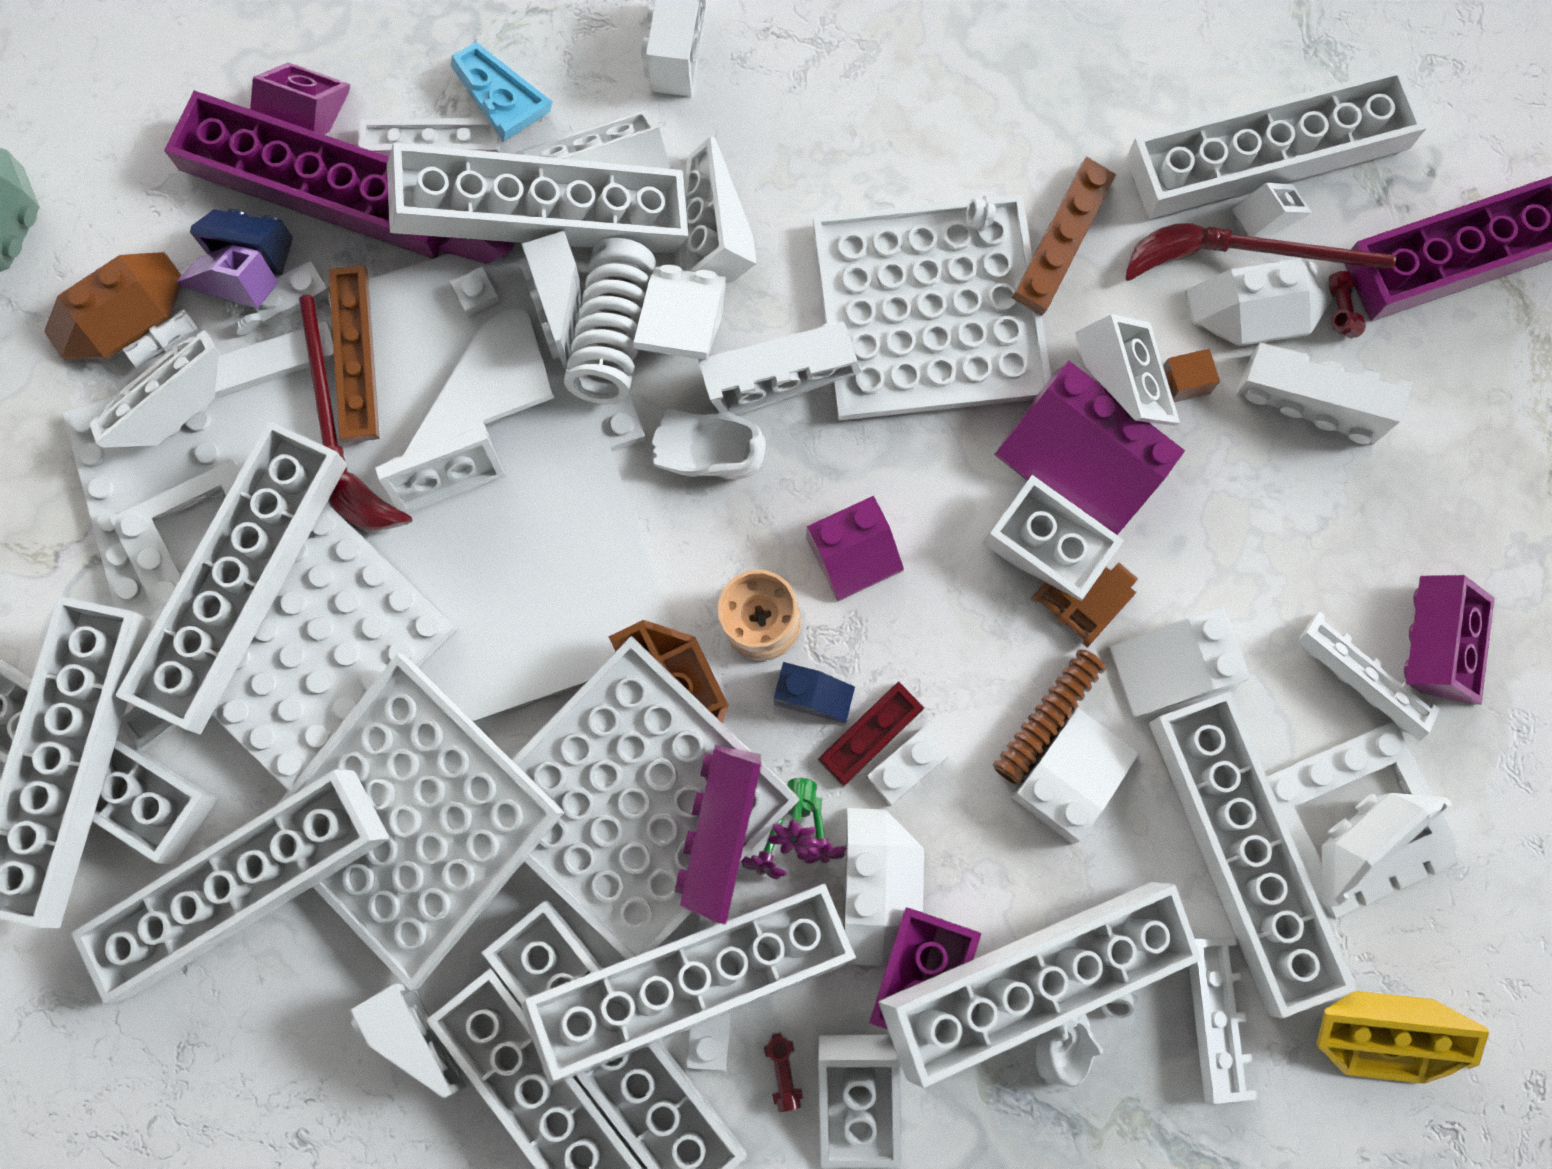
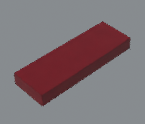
[817,681,925,787]

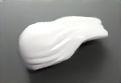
[651,408,766,479]

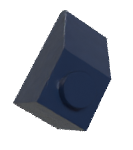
[774,662,855,723]

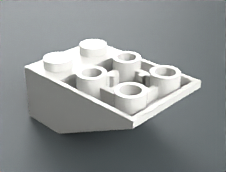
[519,231,583,370]

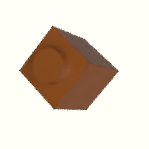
[1163,348,1220,403]

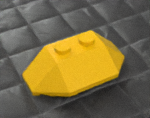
[1316,991,1489,1084]

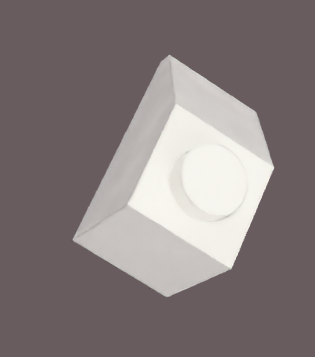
[1232,183,1312,238]

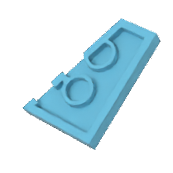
[451,42,552,142]

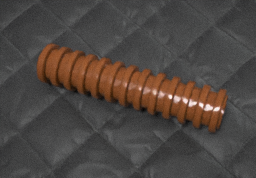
[993,649,1106,785]

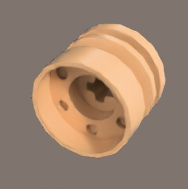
[718,570,801,661]

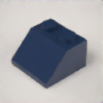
[190,209,293,275]

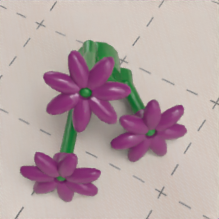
[741,778,847,879]

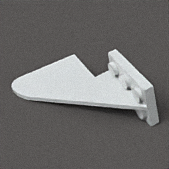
[375,308,554,513]

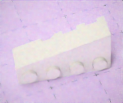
[698,322,861,416]
[1237,343,1414,445]

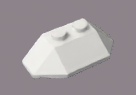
[1185,258,1333,346]
[89,330,218,448]
[1321,793,1452,907]
[843,808,924,966]

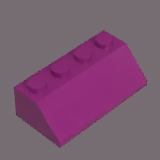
[674,745,762,925]

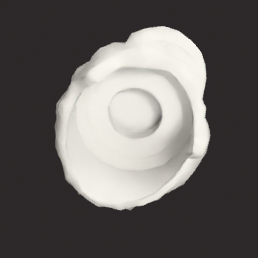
[1035,1014,1103,1088]

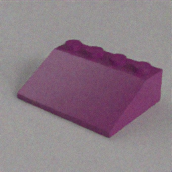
[994,360,1185,535]

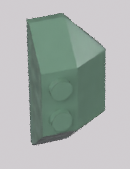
[0,148,40,272]

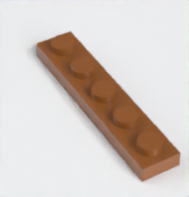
[1011,157,1116,316]
[329,265,380,443]

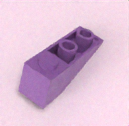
[177,245,278,308]

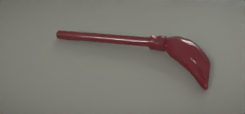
[1125,223,1397,281]
[299,295,413,532]

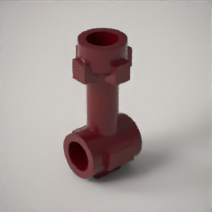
[1328,271,1366,339]
[764,1032,803,1112]

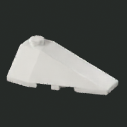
[675,137,757,283]

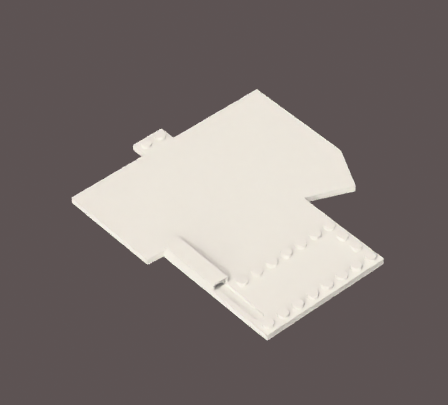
[63,242,673,724]

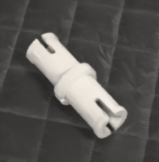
[122,309,198,368]

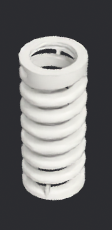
[564,238,656,404]

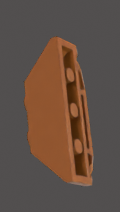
[44,252,182,360]
[609,619,729,724]

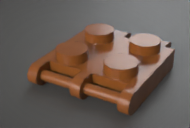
[1031,562,1138,648]

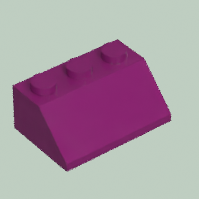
[1404,575,1495,705]
[869,907,982,1030]

